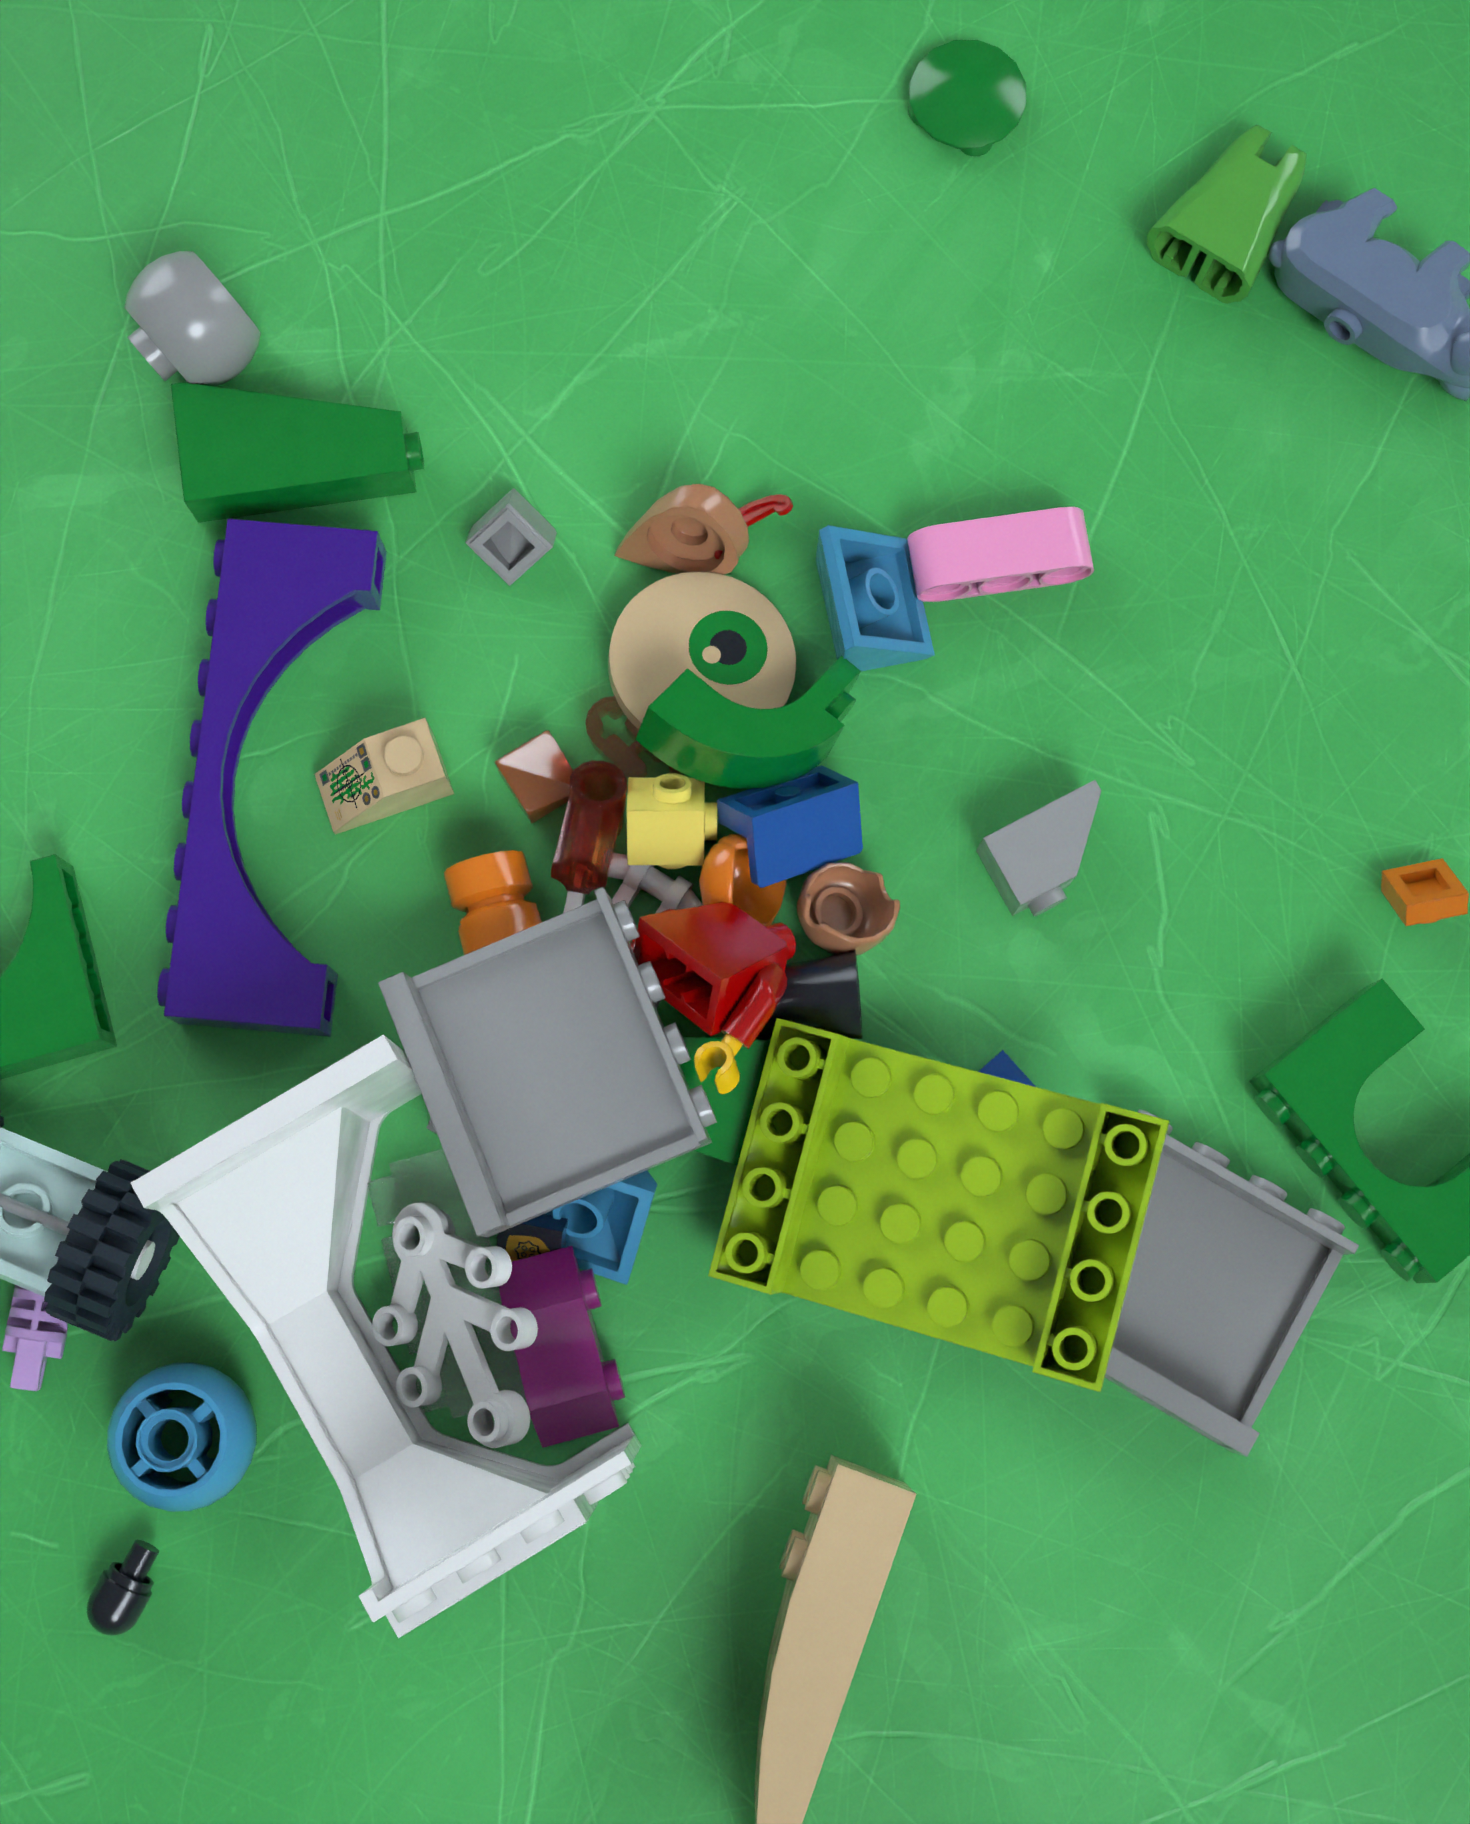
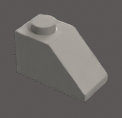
[976,780,1101,916]

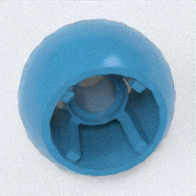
[107,1362,257,1512]

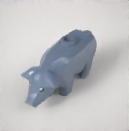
[1268,188,1470,401]

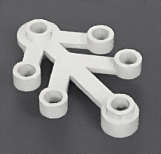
[372,1202,538,1448]

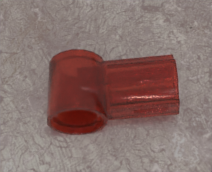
[551,760,627,895]

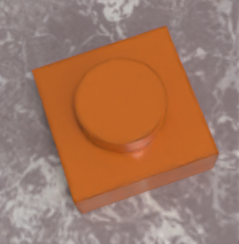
[1381,858,1469,926]

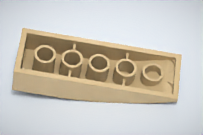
[754,1455,916,1824]

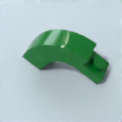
[635,655,861,789]

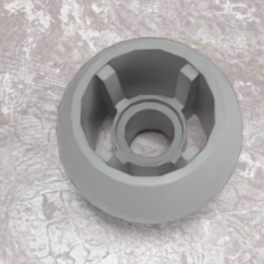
[124,251,261,387]

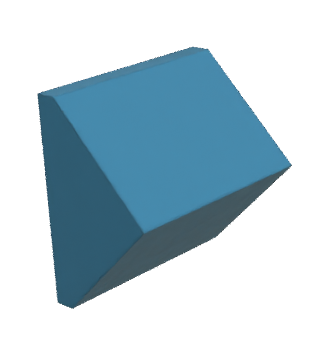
[816,525,935,671]

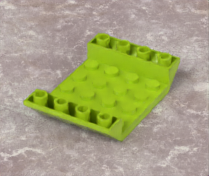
[708,1018,1170,1392]

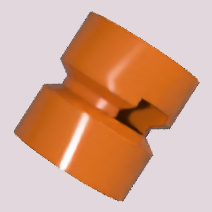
[444,850,542,955]

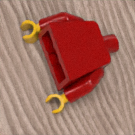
[630,902,796,1094]

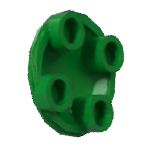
[908,40,1026,156]

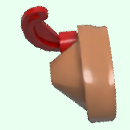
[614,484,793,575]

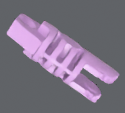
[2,1285,68,1391]

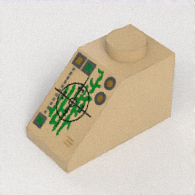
[314,718,454,835]

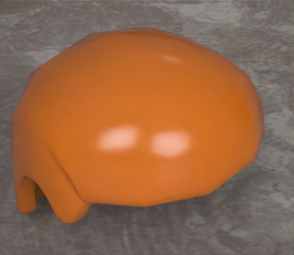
[699,834,787,926]

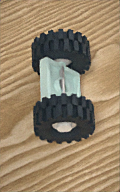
[0,1111,180,1341]

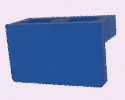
[717,765,863,888]

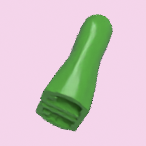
[1146,124,1307,304]

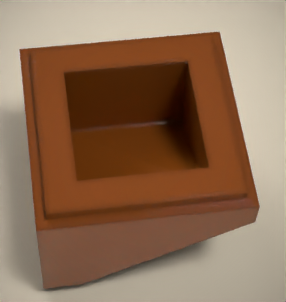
[495,730,584,824]

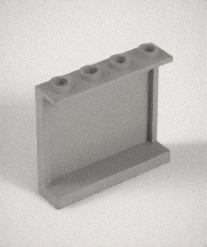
[378,887,717,1237]
[1105,1109,1359,1457]

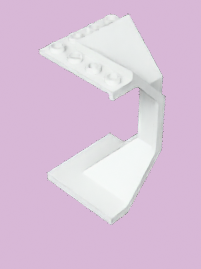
[130,1035,641,1639]

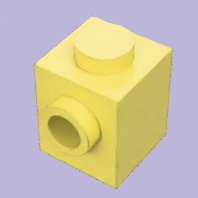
[626,773,717,869]

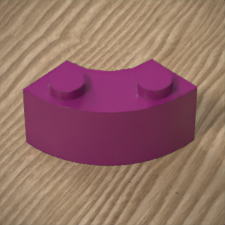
[499,1246,625,1448]

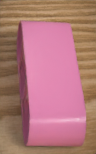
[907,507,1094,602]

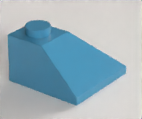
[545,1170,657,1285]

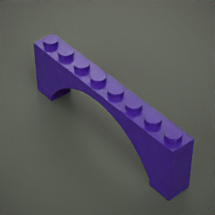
[157,519,387,1037]

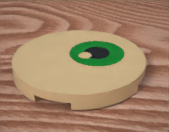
[608,572,796,730]

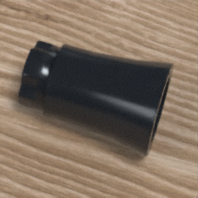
[758,950,863,1040]

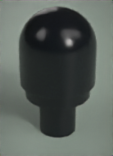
[87,1539,159,1635]

